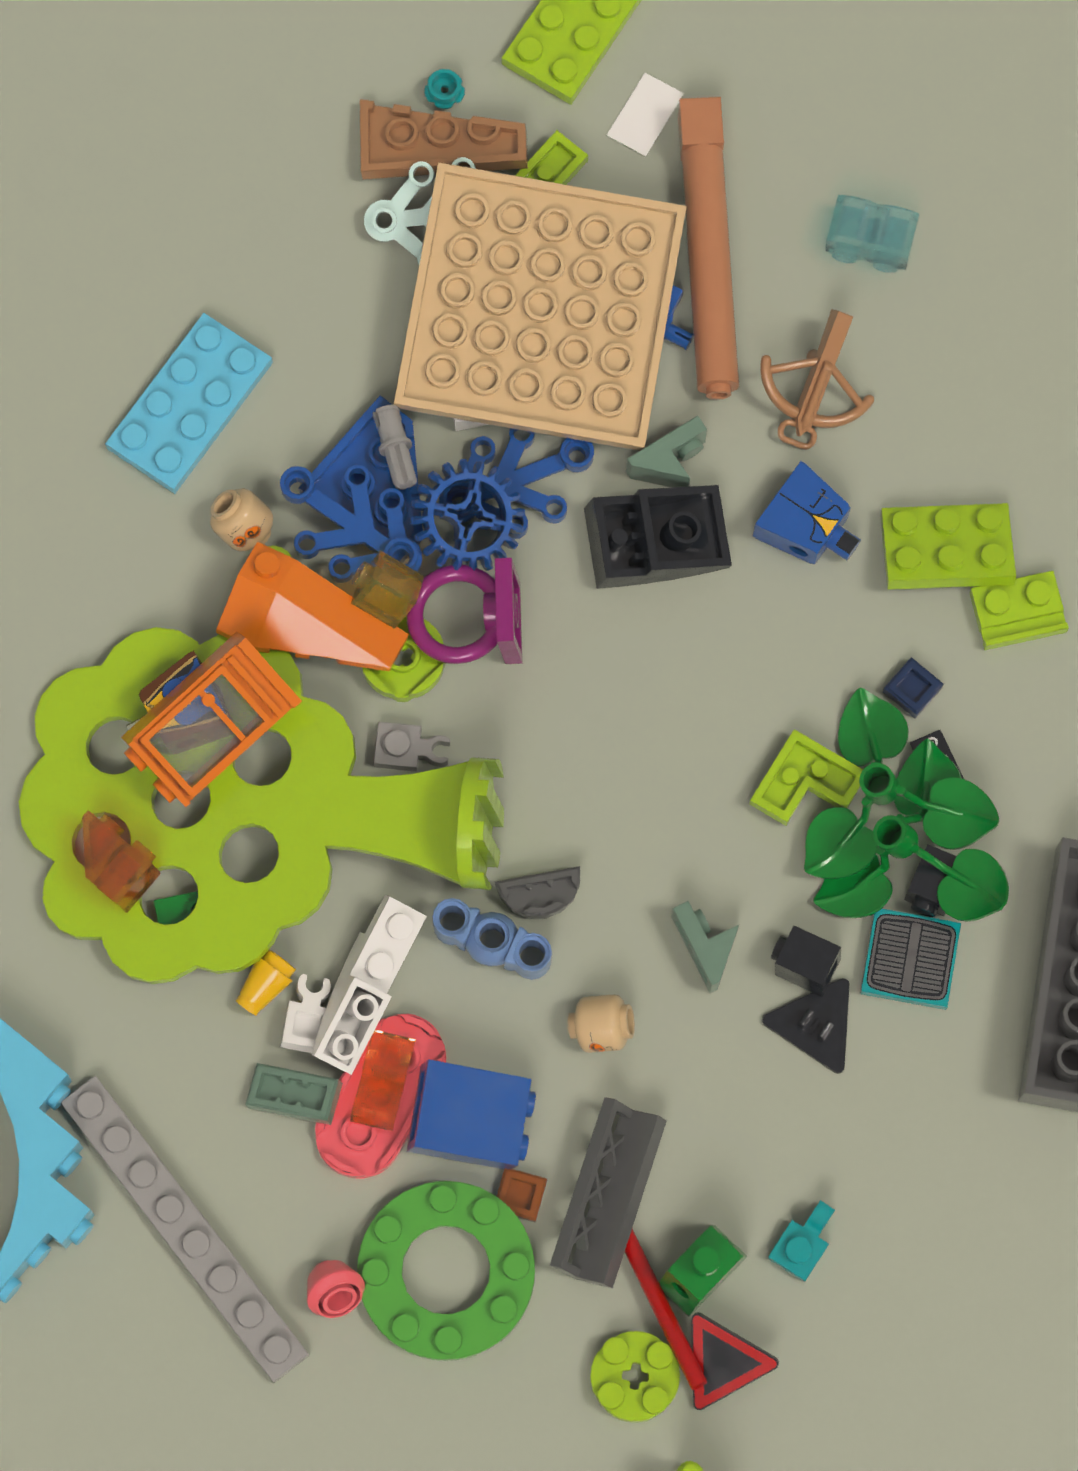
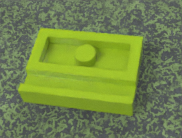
[969,570,1069,651]

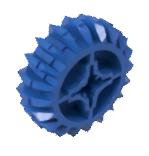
[409,459,525,571]

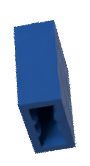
[407,1060,536,1169]

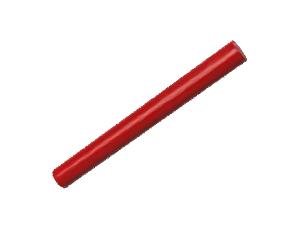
[625,1229,708,1390]

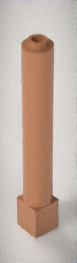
[678,97,739,400]

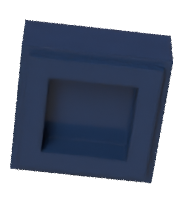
[883,657,944,719]

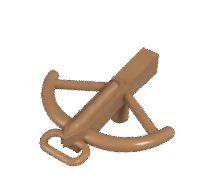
[760,309,874,450]

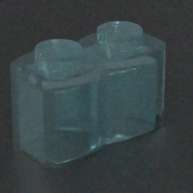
[825,195,919,273]

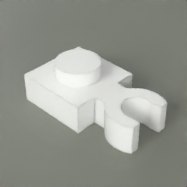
[280,974,331,1053]

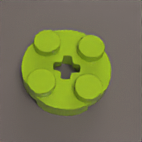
[362,615,446,702]
[590,1331,680,1423]

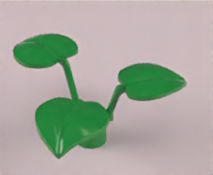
[804,688,1000,879]
[813,738,1009,922]

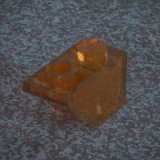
[82,810,161,913]

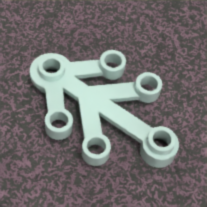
[364,157,476,264]

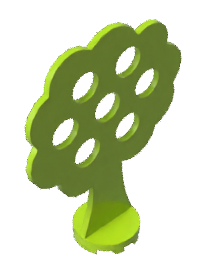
[19,627,504,984]

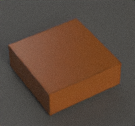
[497,1168,547,1223]

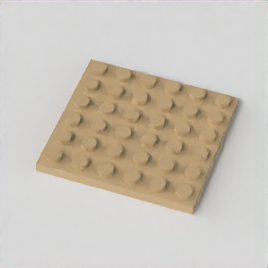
[394,162,687,451]

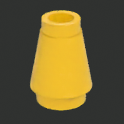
[235,949,296,1016]

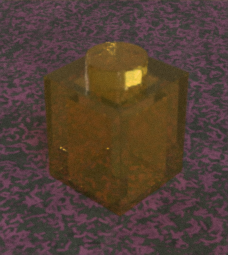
[351,551,424,629]

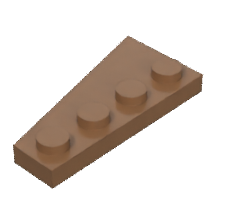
[360,99,528,179]

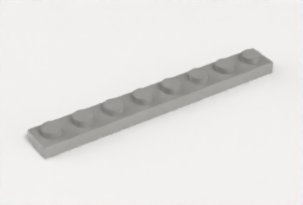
[61,1076,309,1383]

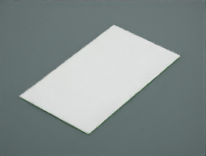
[606,73,684,157]

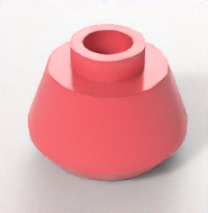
[307,1260,365,1318]

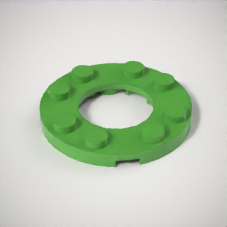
[357,1181,535,1361]

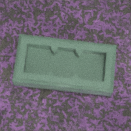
[245,1063,343,1125]

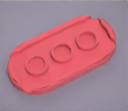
[315,1014,446,1179]

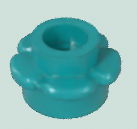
[424,69,465,109]

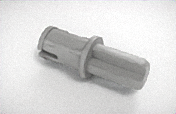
[372,405,417,490]

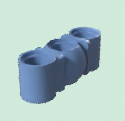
[432,898,552,980]

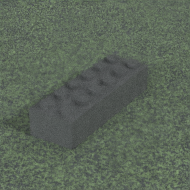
[1018,837,1078,1112]

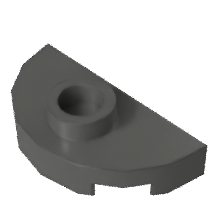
[495,866,580,919]

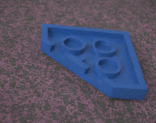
[298,395,423,565]

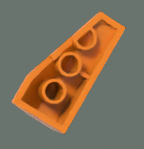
[216,542,409,671]

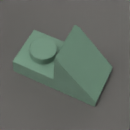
[626,416,707,487]
[671,901,739,993]

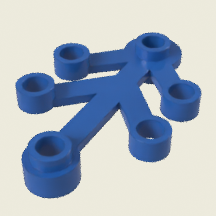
[439,428,594,539]
[280,464,423,583]

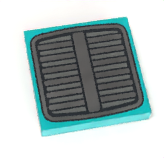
[860,909,961,1010]

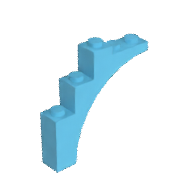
[0,1018,95,1303]

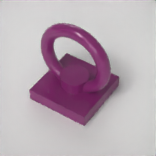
[406,558,523,664]

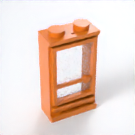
[121,632,302,807]

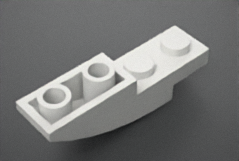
[312,895,427,1075]

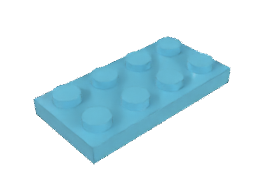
[105,313,273,494]

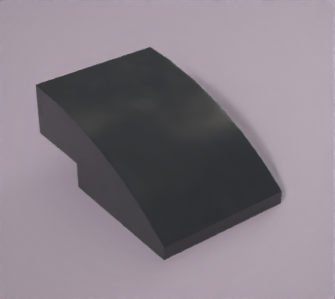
[584,485,732,589]

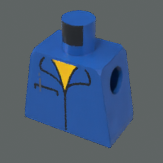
[753,461,861,564]

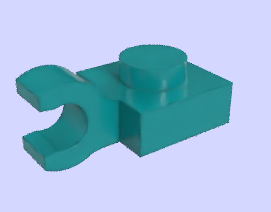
[768,1200,835,1283]

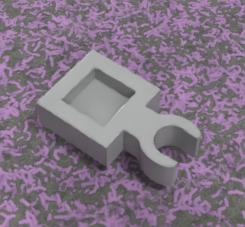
[374,722,450,772]

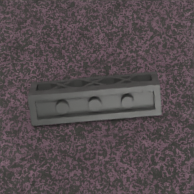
[550,1097,667,1289]

